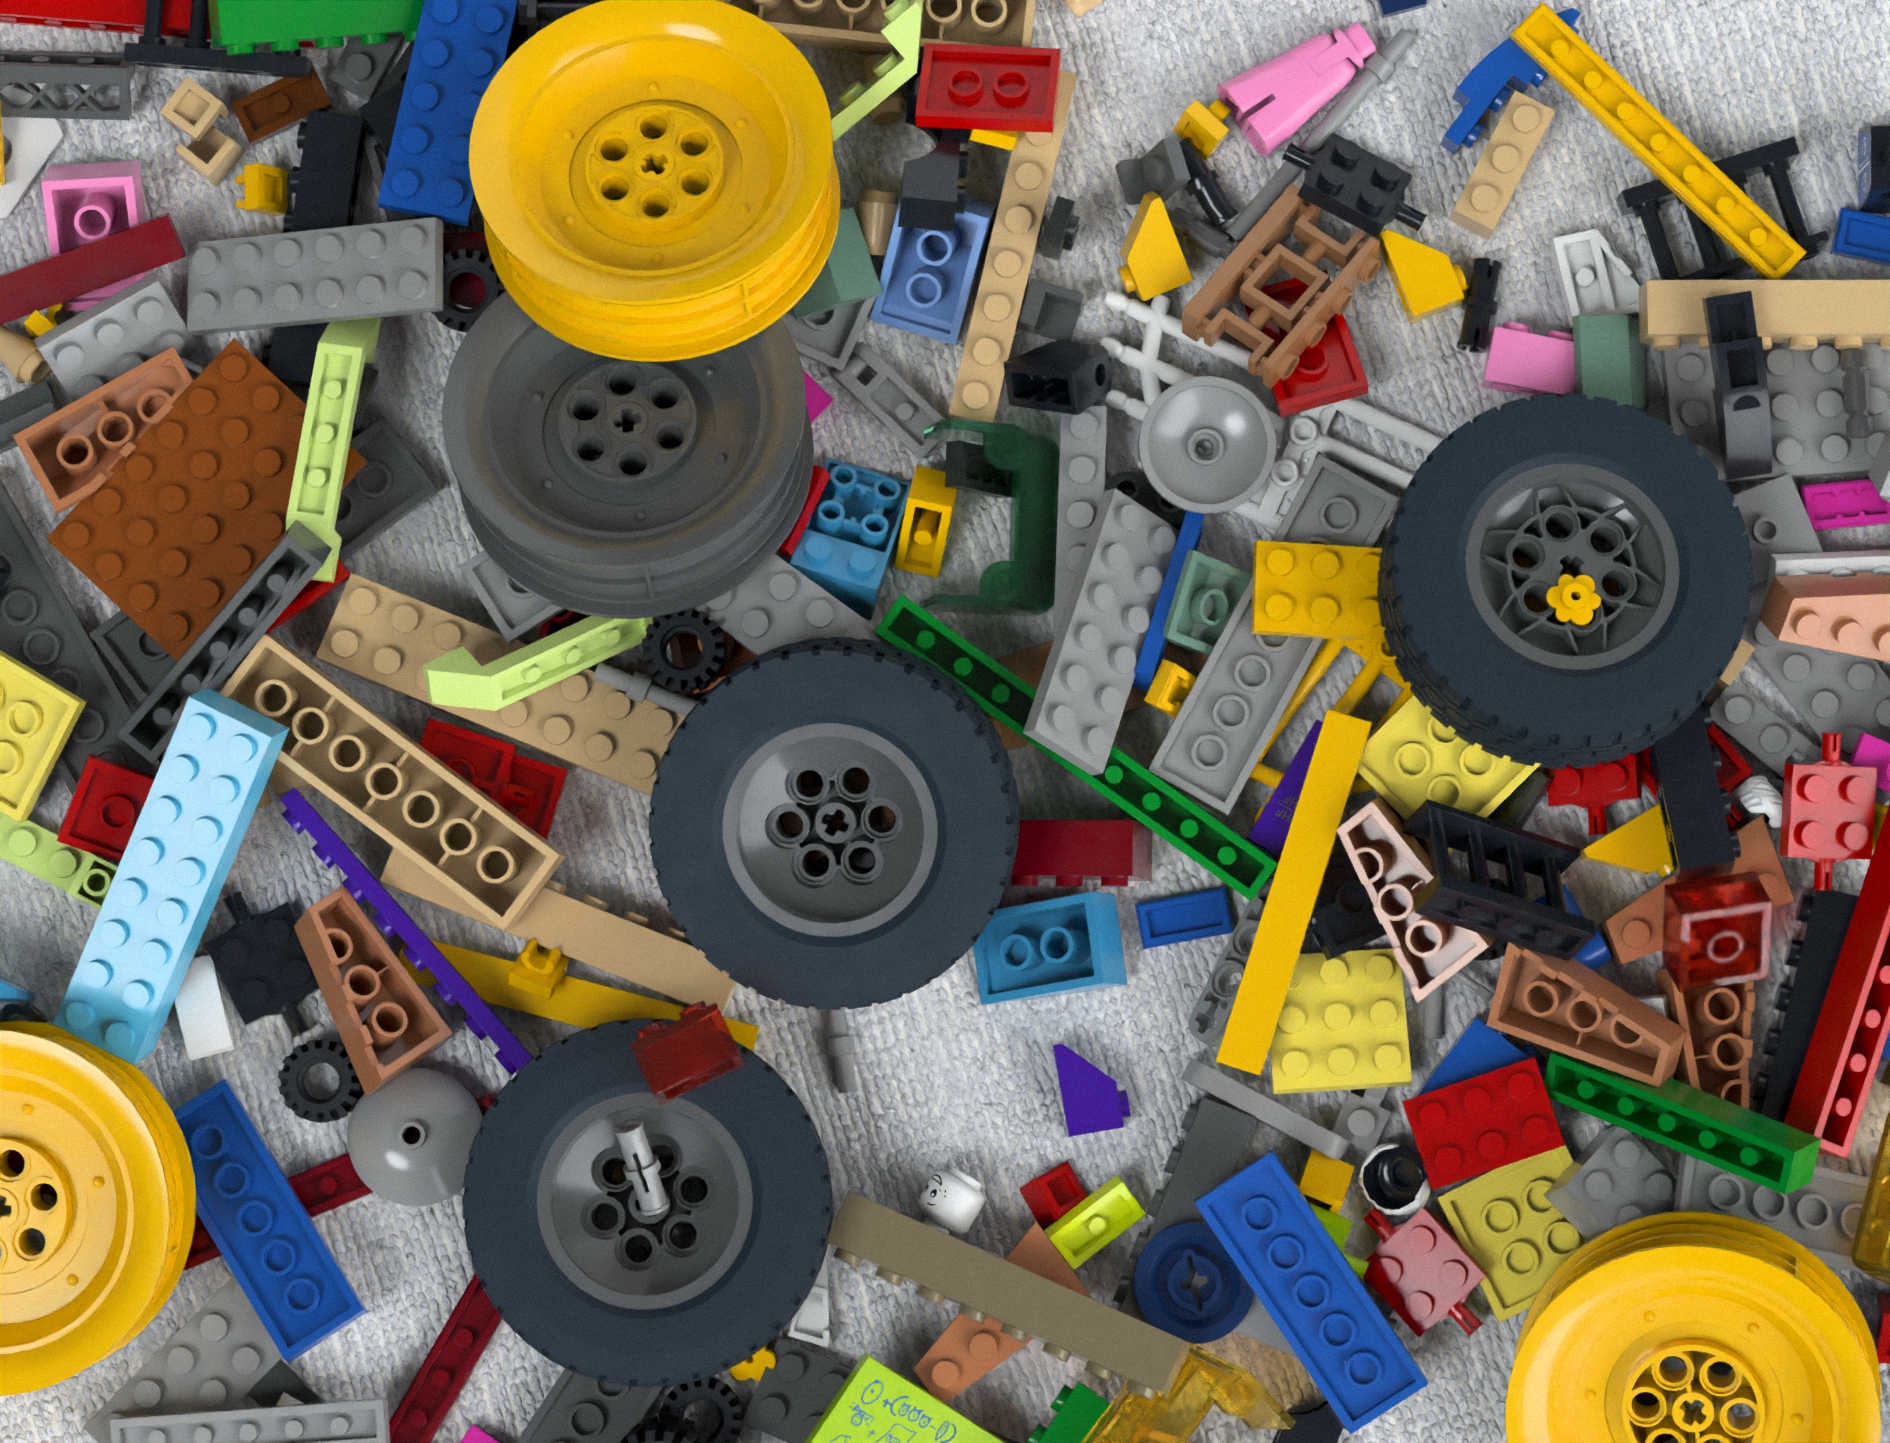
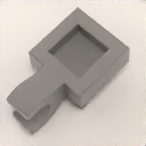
[1331,1087,1392,1153]

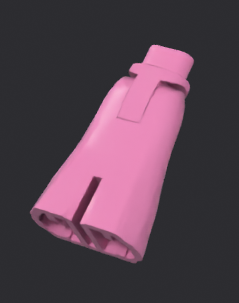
[1216,22,1377,159]

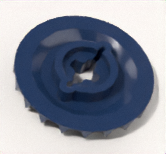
[1134,1222,1254,1344]

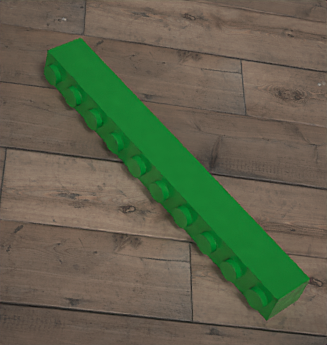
[875,594,1278,901]

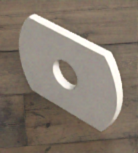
[0,85,64,220]

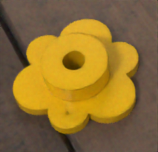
[1546,574,1601,626]
[730,1345,777,1381]

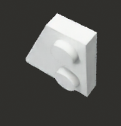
[1549,229,1640,329]

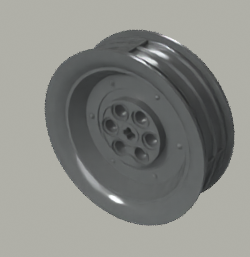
[442,290,814,619]

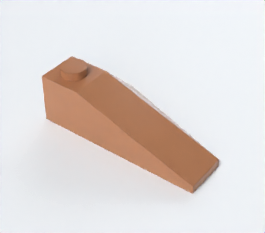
[13,346,193,514]

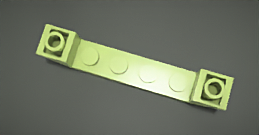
[830,0,923,142]
[286,318,381,583]
[423,616,656,711]
[0,811,118,910]

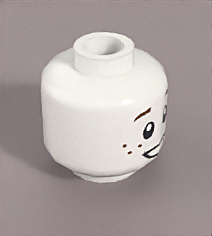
[917,1166,985,1234]

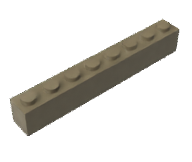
[827,1190,1191,1401]

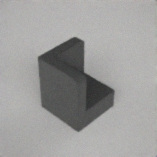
[1018,278,1084,341]

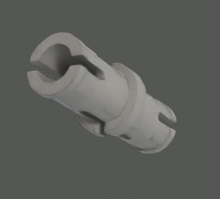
[614,1119,670,1216]

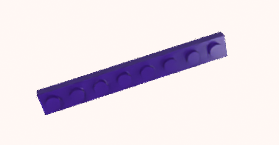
[280,787,533,1075]

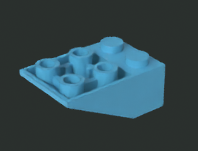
[790,457,912,620]

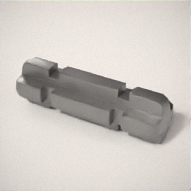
[1169,207,1240,262]
[1841,349,1874,439]

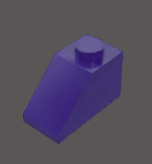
[1053,1044,1131,1137]

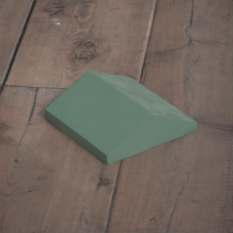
[791,207,882,321]
[1572,315,1648,411]
[1163,549,1253,656]

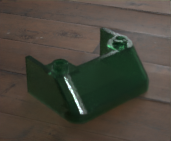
[919,419,1060,617]

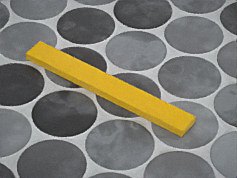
[1509,1,1807,280]
[1216,709,1372,1076]
[398,940,760,1051]

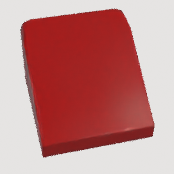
[1020,1160,1088,1227]

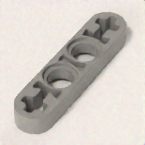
[1189,879,1273,1047]
[1181,1058,1350,1160]

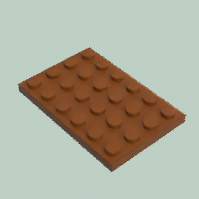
[46,338,368,660]

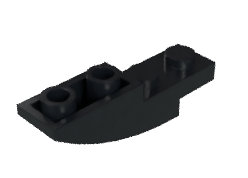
[1702,291,1772,480]

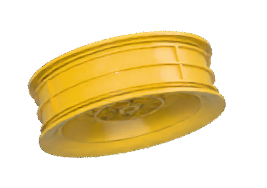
[469,0,841,362]
[0,1021,196,1396]
[1505,1211,1881,1443]

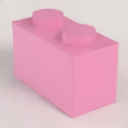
[1480,322,1576,398]

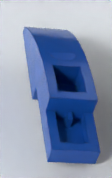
[1440,8,1580,155]

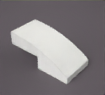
[174,954,235,1061]

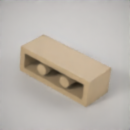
[1448,90,1556,240]

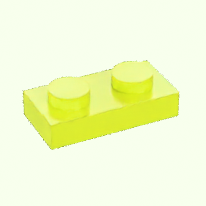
[1044,1175,1146,1270]

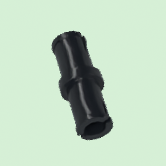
[1179,137,1239,228]
[1456,258,1503,353]

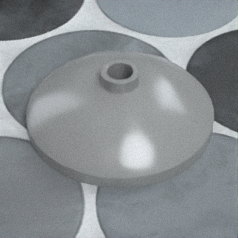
[1138,376,1276,514]
[347,1068,483,1206]

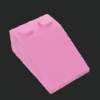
[41,160,148,311]

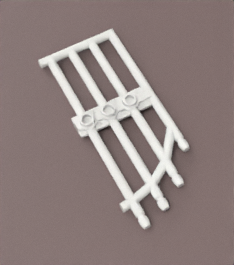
[1099,290,1444,532]

